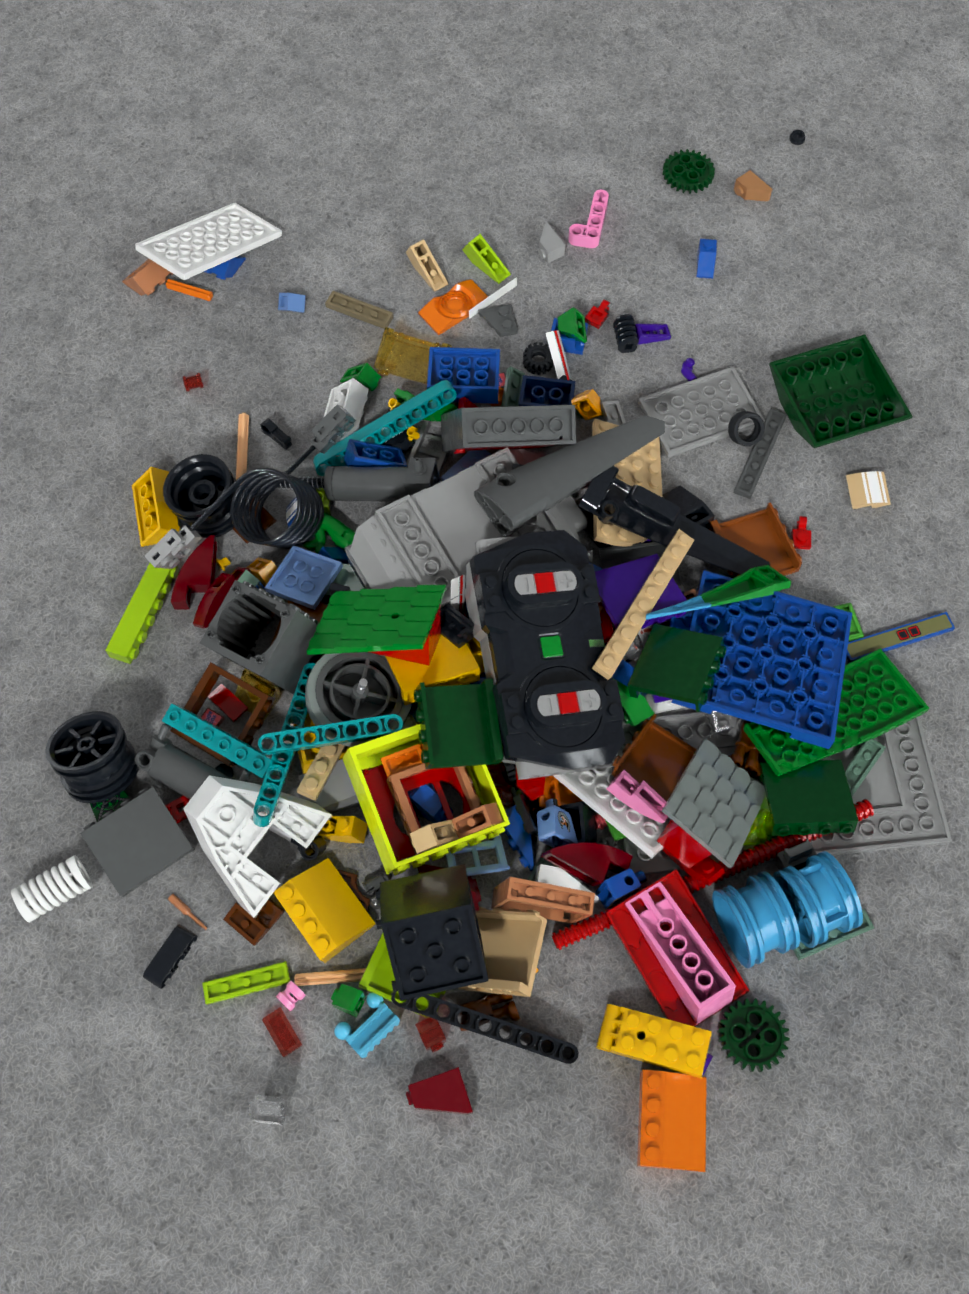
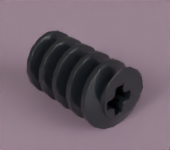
[613,314,639,353]

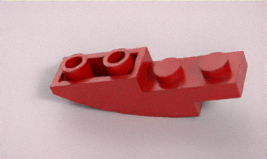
[662,848,725,886]

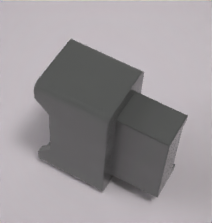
[775,839,817,870]

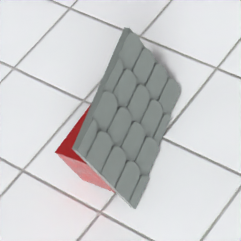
[656,739,766,868]

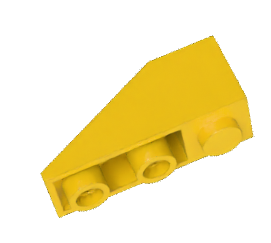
[318,816,368,843]

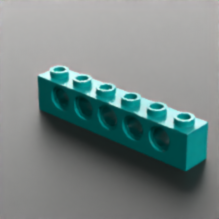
[162,703,272,779]

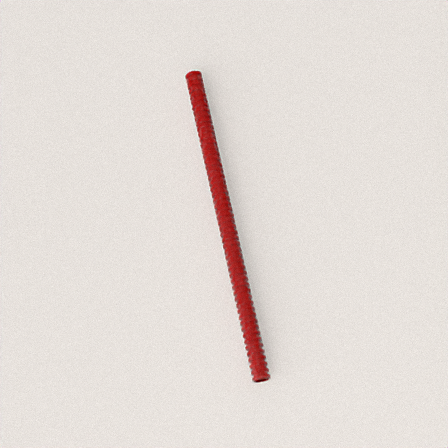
[552,799,874,950]

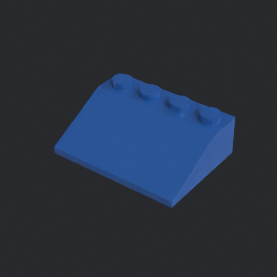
[427,347,500,404]

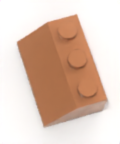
[122,259,173,296]

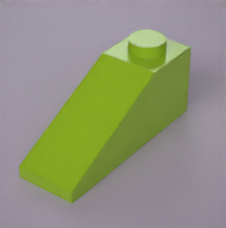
[462,234,511,284]

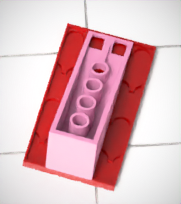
[606,869,749,1027]

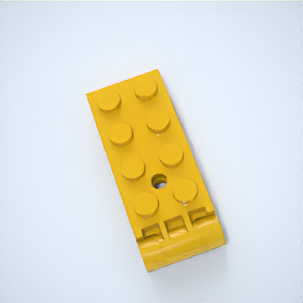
[596,1004,712,1079]

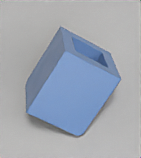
[278,293,306,313]

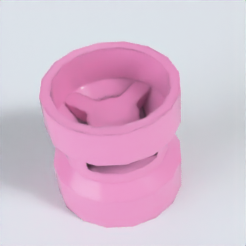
[275,981,306,1011]

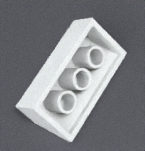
[323,378,369,441]

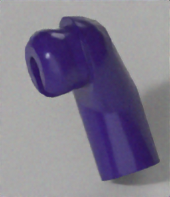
[681,358,697,381]

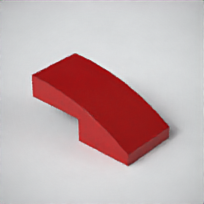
[207,684,248,723]

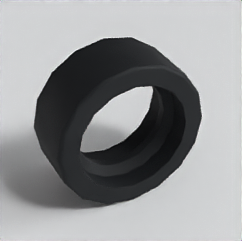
[728,411,765,446]

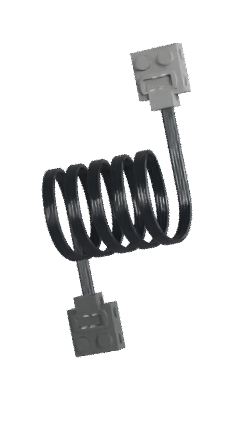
[145,404,356,569]

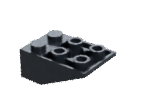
[662,485,715,529]

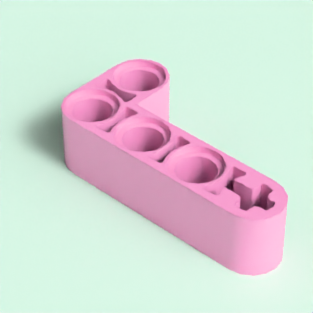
[568,189,609,248]

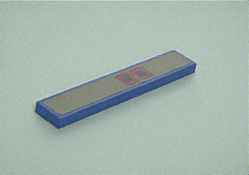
[846,612,955,663]

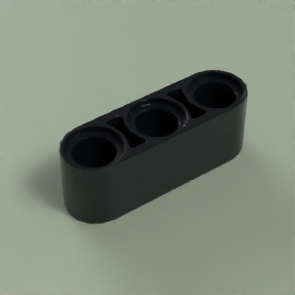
[143,924,198,989]

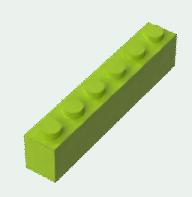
[105,563,179,664]

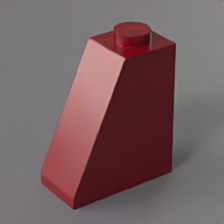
[406,1067,473,1115]

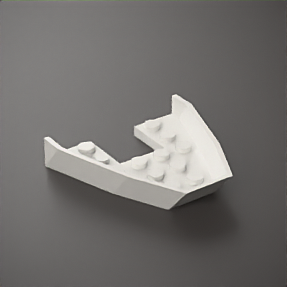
[183,775,333,918]

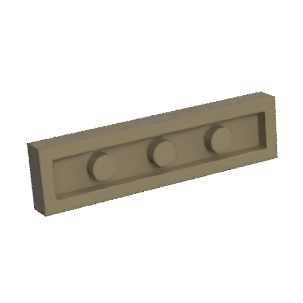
[325,291,393,329]

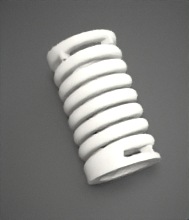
[11,855,93,923]

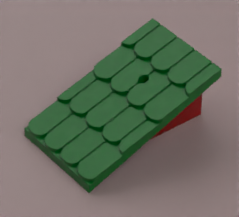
[307,585,446,666]

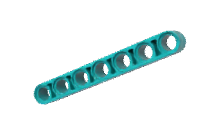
[258,714,403,755]

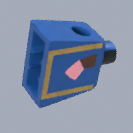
[595,868,647,909]

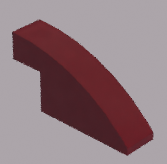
[171,535,218,610]
[541,842,633,886]

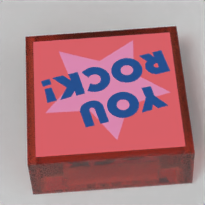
[201,708,225,727]

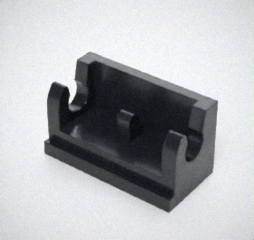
[440,603,474,648]

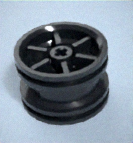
[163,454,247,538]
[45,711,139,803]

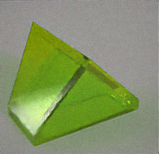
[743,808,773,845]

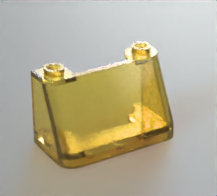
[374,327,453,384]

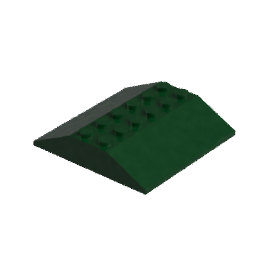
[769,334,913,448]

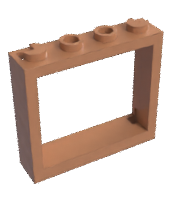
[386,763,481,856]
[491,877,595,924]

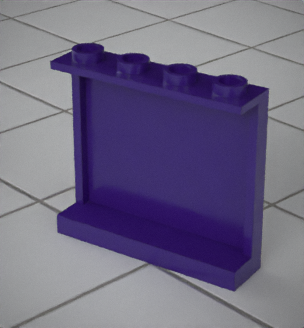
[595,554,687,631]

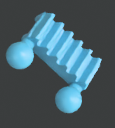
[334,992,400,1058]

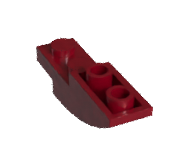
[193,567,252,628]

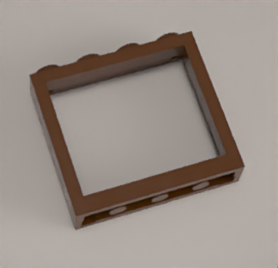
[171,662,275,767]

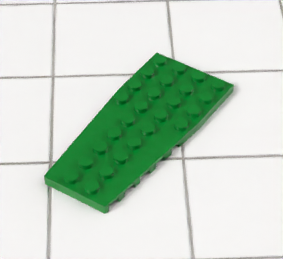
[743,648,929,776]

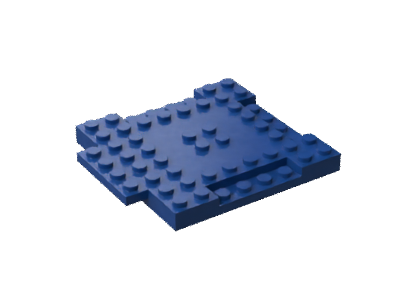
[669,570,852,749]

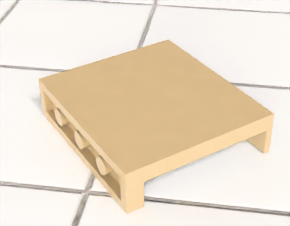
[458,907,547,997]

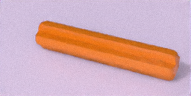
[166,279,213,301]

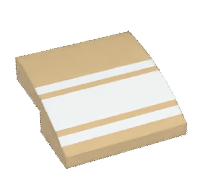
[846,471,891,509]

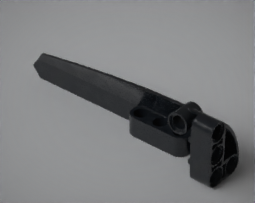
[579,466,770,575]

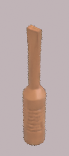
[168,894,207,930]

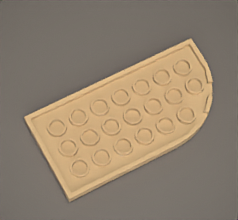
[592,419,662,547]

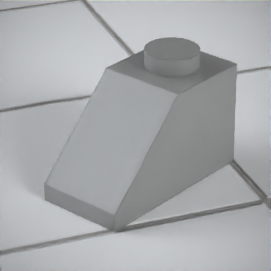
[538,223,565,263]

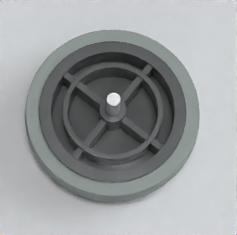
[305,652,412,747]

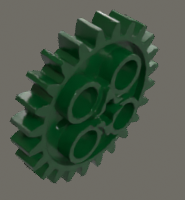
[662,149,715,194]
[717,998,790,1072]

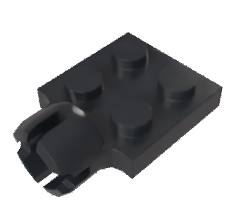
[511,785,545,836]

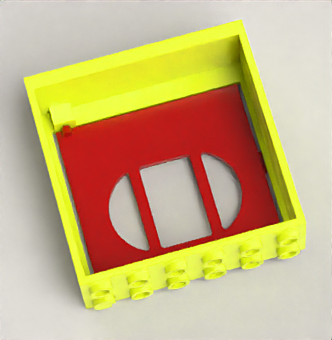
[342,724,510,876]

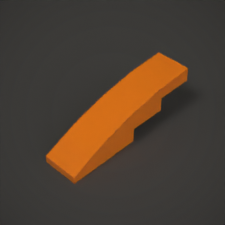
[380,744,424,778]

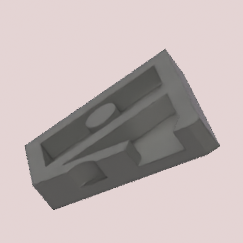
[478,304,517,337]

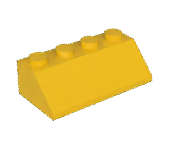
[132,467,180,547]

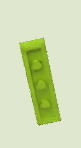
[202,961,290,1005]

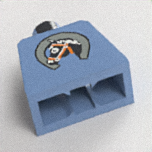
[537,799,578,848]

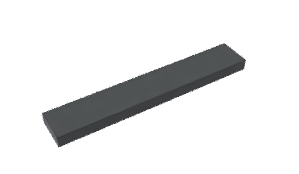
[733,408,787,499]

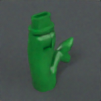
[303,513,355,554]

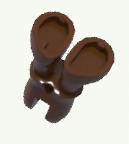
[729,720,761,777]
[458,993,520,1031]

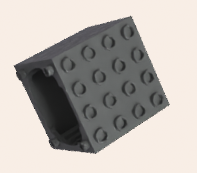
[200,580,320,694]

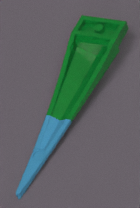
[646,565,791,619]

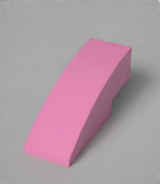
[606,770,668,823]

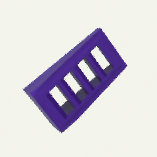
[635,324,671,345]

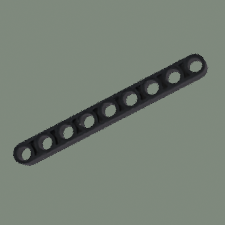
[391,989,579,1064]

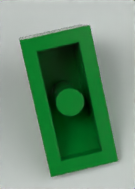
[557,307,587,343]
[340,363,381,391]
[331,984,366,1018]

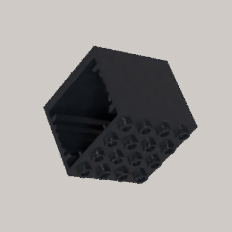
[375,864,489,1001]

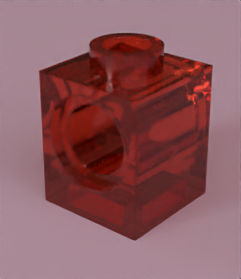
[415,1017,447,1052]

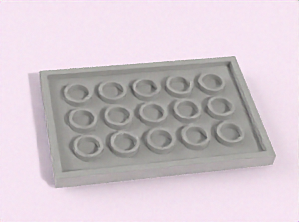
[638,367,765,457]

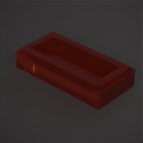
[262,1007,303,1057]

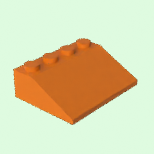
[637,1069,706,1172]

